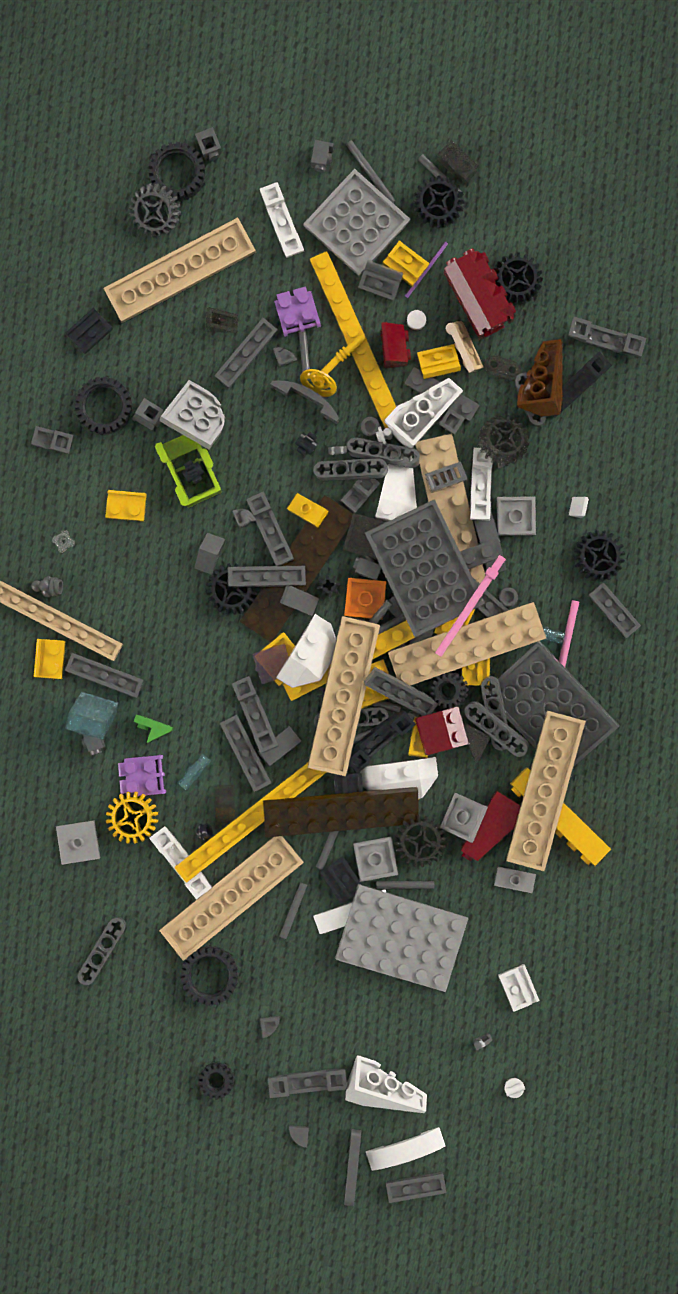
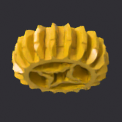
[106,792,158,844]

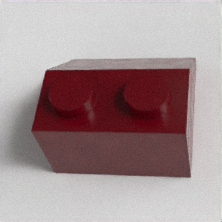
[381,322,411,368]
[415,707,469,756]

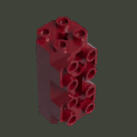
[443,248,516,339]

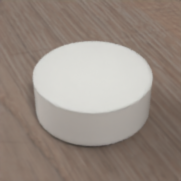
[407,310,426,330]

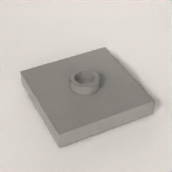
[497,497,536,536]
[440,793,488,843]
[56,820,100,865]
[353,836,398,882]

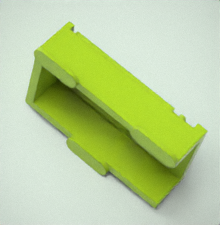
[155,435,222,508]

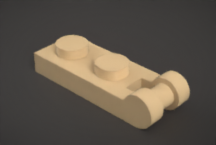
[446,321,484,373]

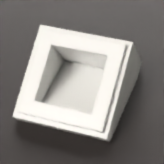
[569,497,589,518]

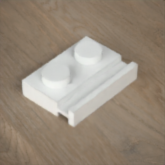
[498,964,539,1012]

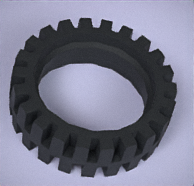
[148,142,205,201]
[75,376,133,435]
[181,946,239,1006]

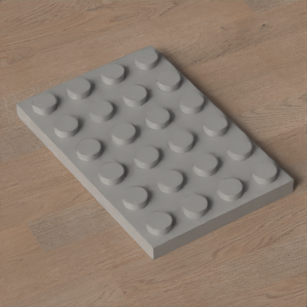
[335,884,468,992]

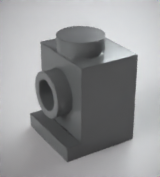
[195,127,222,161]
[311,140,334,173]
[132,398,164,430]
[353,556,381,580]
[78,725,105,755]

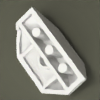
[276,614,337,688]
[360,757,438,799]

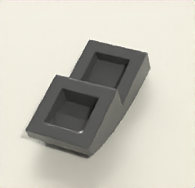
[435,408,465,435]
[31,426,74,454]
[340,478,380,514]
[280,585,319,616]
[258,726,301,767]

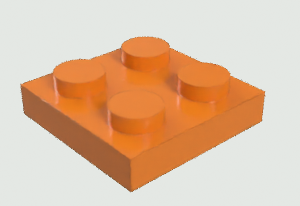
[344,578,386,620]

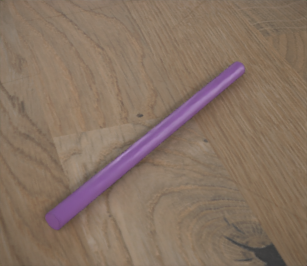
[405,242,448,298]

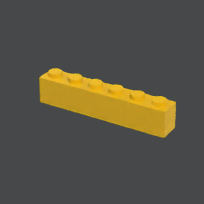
[510,767,611,866]

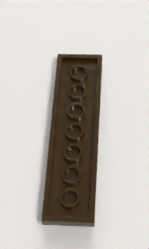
[240,495,357,642]
[263,787,419,838]

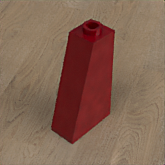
[460,791,521,862]

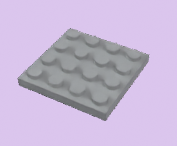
[303,169,411,276]

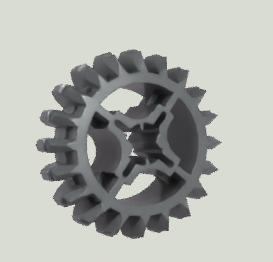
[129,183,181,236]

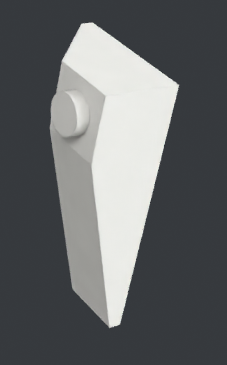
[384,378,463,448]
[375,451,417,522]
[345,1056,427,1113]

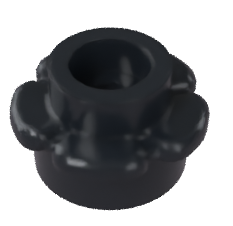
[196,823,213,842]

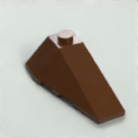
[517,339,562,416]

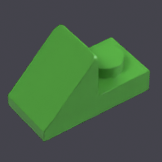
[134,714,174,743]

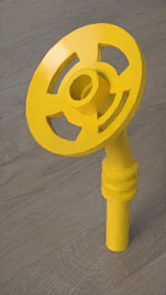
[300,334,367,397]

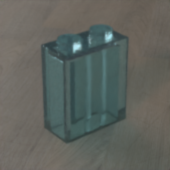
[65,692,118,740]

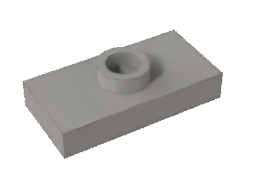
[494,866,536,893]

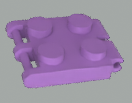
[274,286,321,337]
[118,755,166,797]

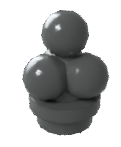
[31,576,63,598]

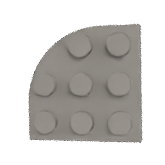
[160,380,225,450]

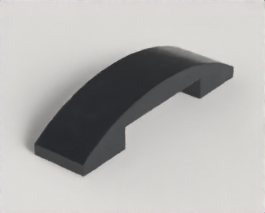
[552,351,612,418]
[349,710,416,773]

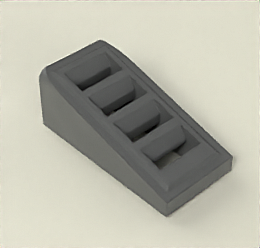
[425,461,467,493]

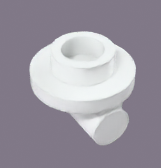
[376,426,393,444]
[505,1078,525,1098]

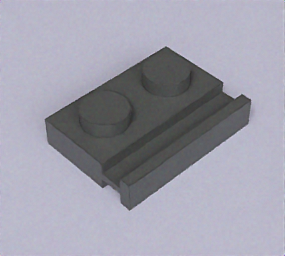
[358,260,403,300]

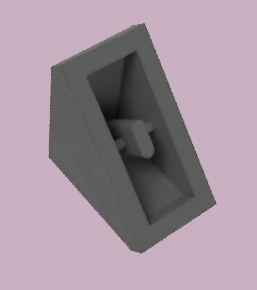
[194,533,225,575]

